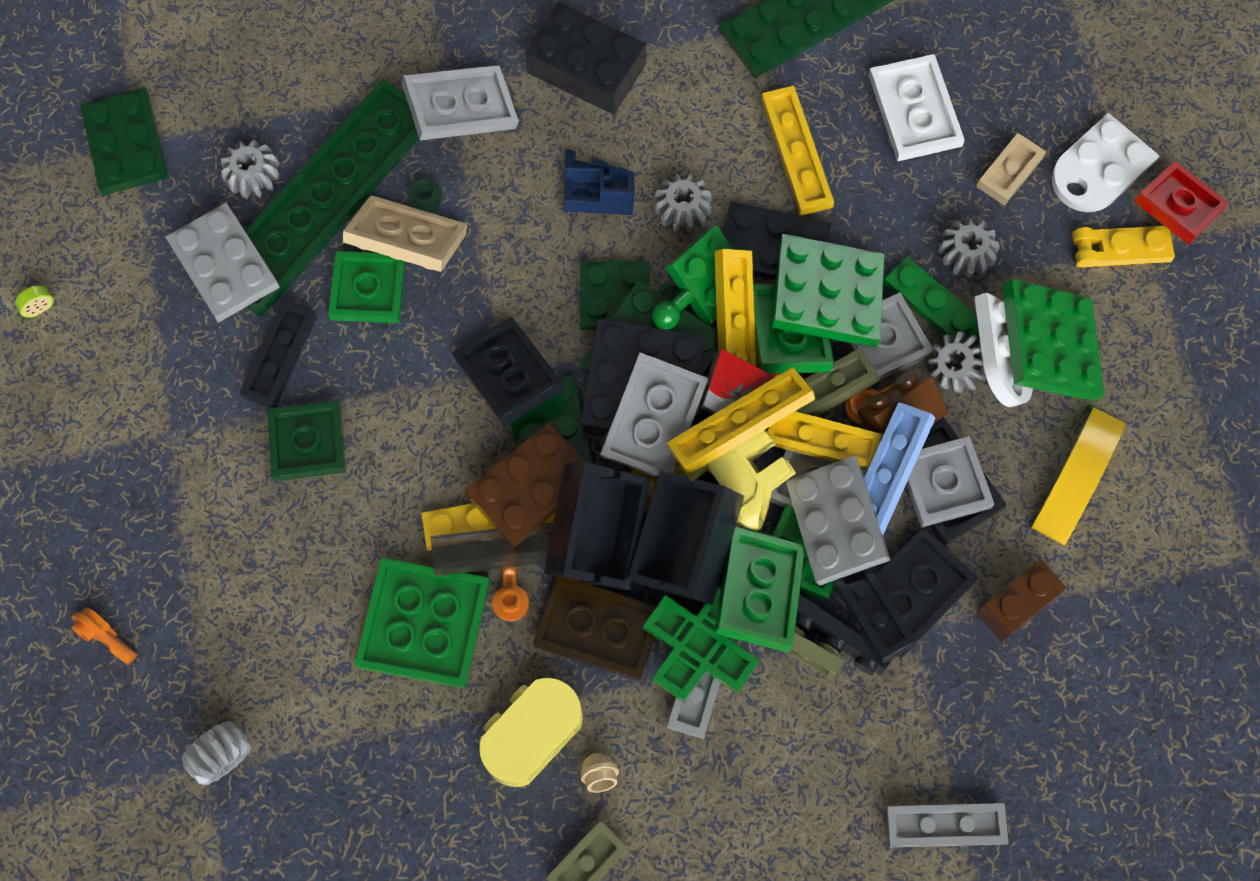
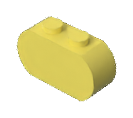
[480,678,583,787]

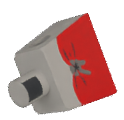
[699,349,775,415]

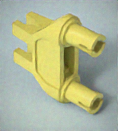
[673,430,796,532]

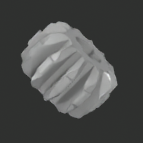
[221,139,280,200]
[655,173,712,233]
[938,217,1000,279]
[928,331,987,393]
[181,721,251,785]

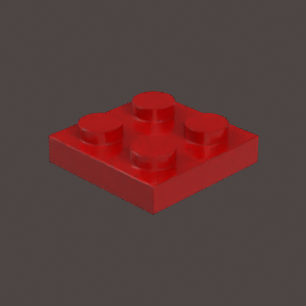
[1134,161,1229,245]

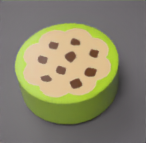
[15,286,54,318]

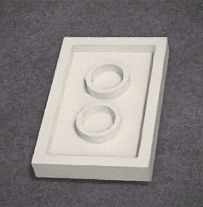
[869,54,964,161]

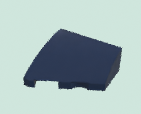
[564,149,635,215]

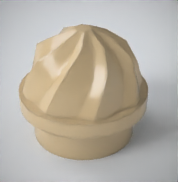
[580,753,619,793]

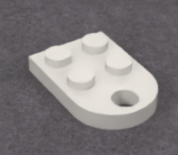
[1052,113,1160,212]
[974,293,1033,407]

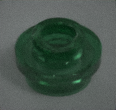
[408,179,443,212]

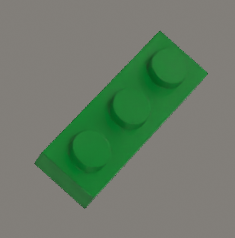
[883,256,979,340]

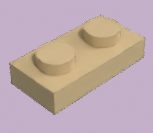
[977,133,1046,206]

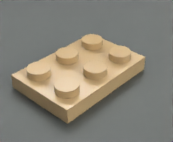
[343,195,467,272]

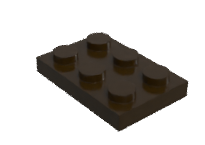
[533,577,657,682]

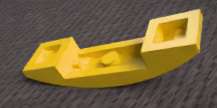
[1031,407,1126,545]

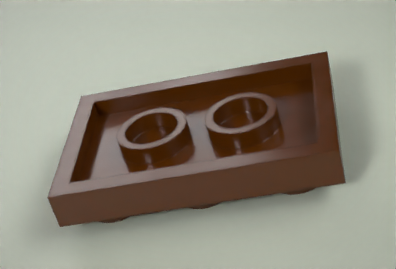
[465,423,585,548]

